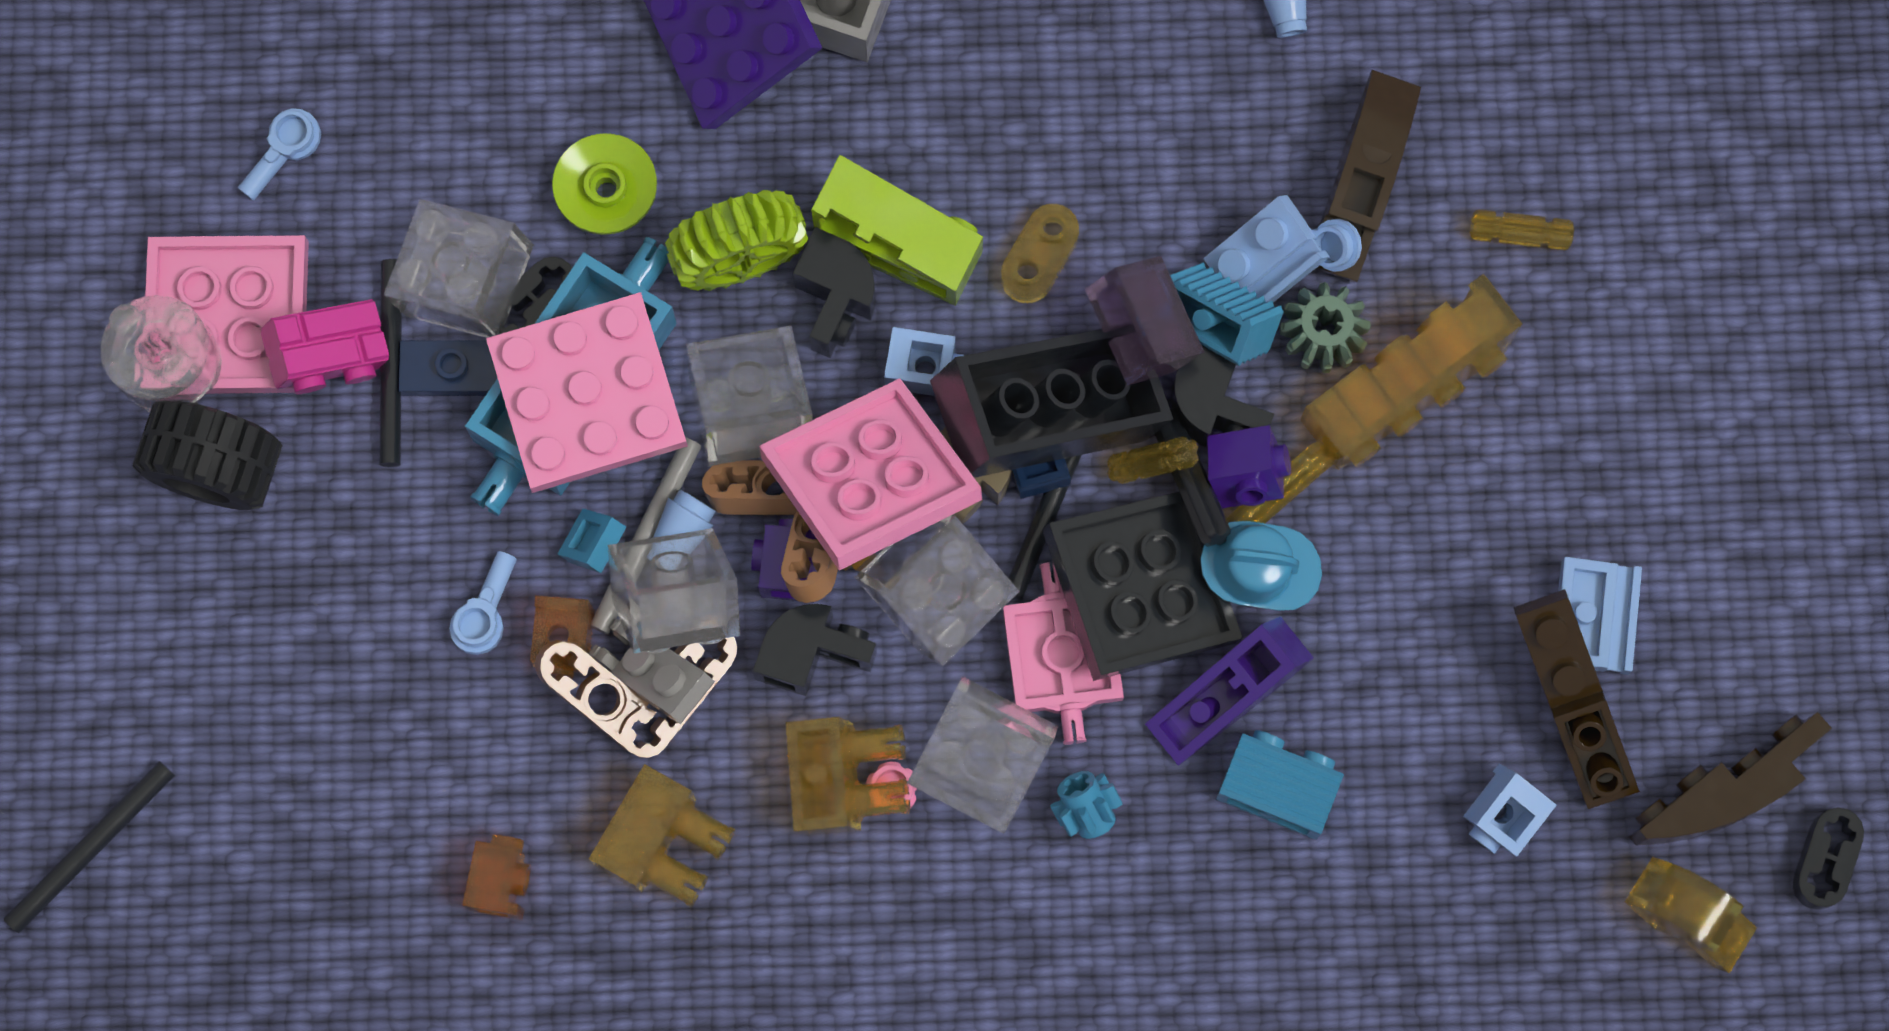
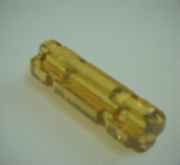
[1470,209,1574,250]
[1107,436,1199,484]

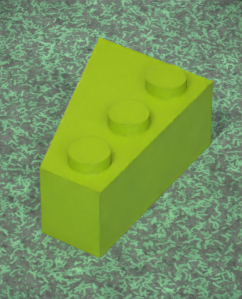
[811,154,983,306]

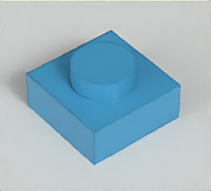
[558,508,626,573]

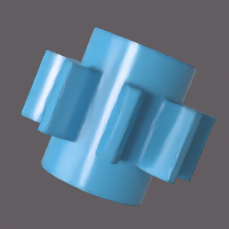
[1050,771,1123,839]

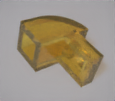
[1625,856,1757,973]

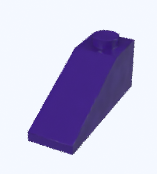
[1145,616,1314,766]

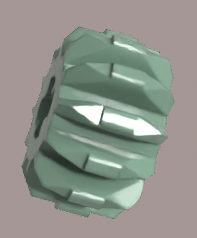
[1279,282,1371,374]

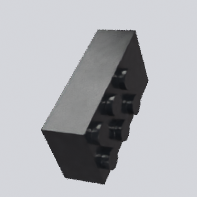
[930,322,1173,478]

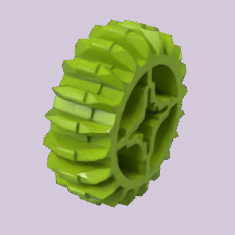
[665,190,808,291]

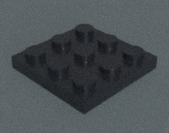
[1042,492,1242,681]

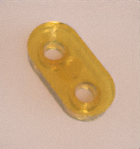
[1001,204,1079,303]

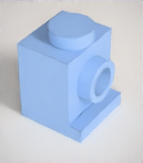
[884,327,964,396]
[1463,763,1557,857]

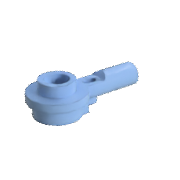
[237,108,321,201]
[1312,219,1362,272]
[449,551,517,655]

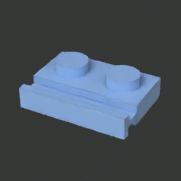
[1203,195,1330,303]
[1558,557,1642,675]

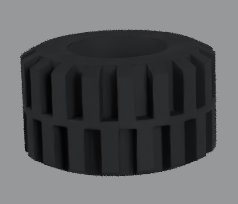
[132,400,283,510]

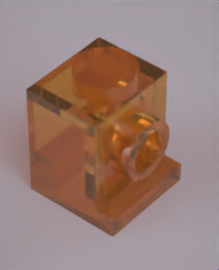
[530,595,595,679]
[462,835,531,921]

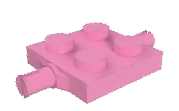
[1003,562,1124,745]

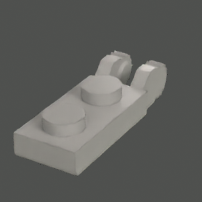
[588,619,715,725]

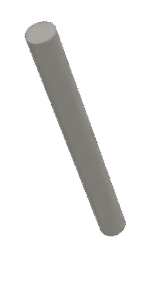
[589,437,702,635]

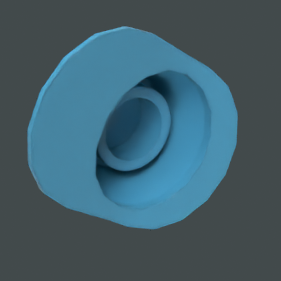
[1200,521,1322,611]

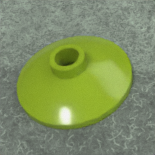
[552,133,657,235]

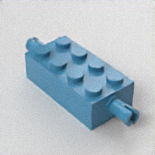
[465,237,677,516]

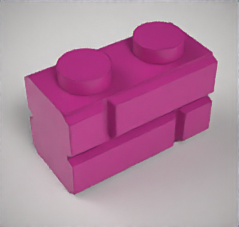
[261,299,389,394]

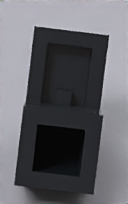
[793,227,876,358]
[1171,339,1274,447]
[753,604,877,696]

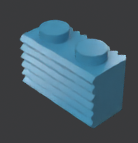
[1153,262,1283,366]
[1216,730,1344,840]

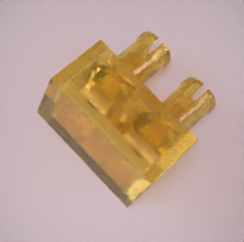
[786,717,910,836]
[589,764,736,907]

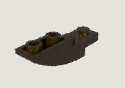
[1315,70,1421,283]
[1513,589,1640,809]
[1629,712,1832,846]

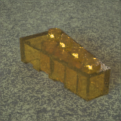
[1300,273,1523,469]

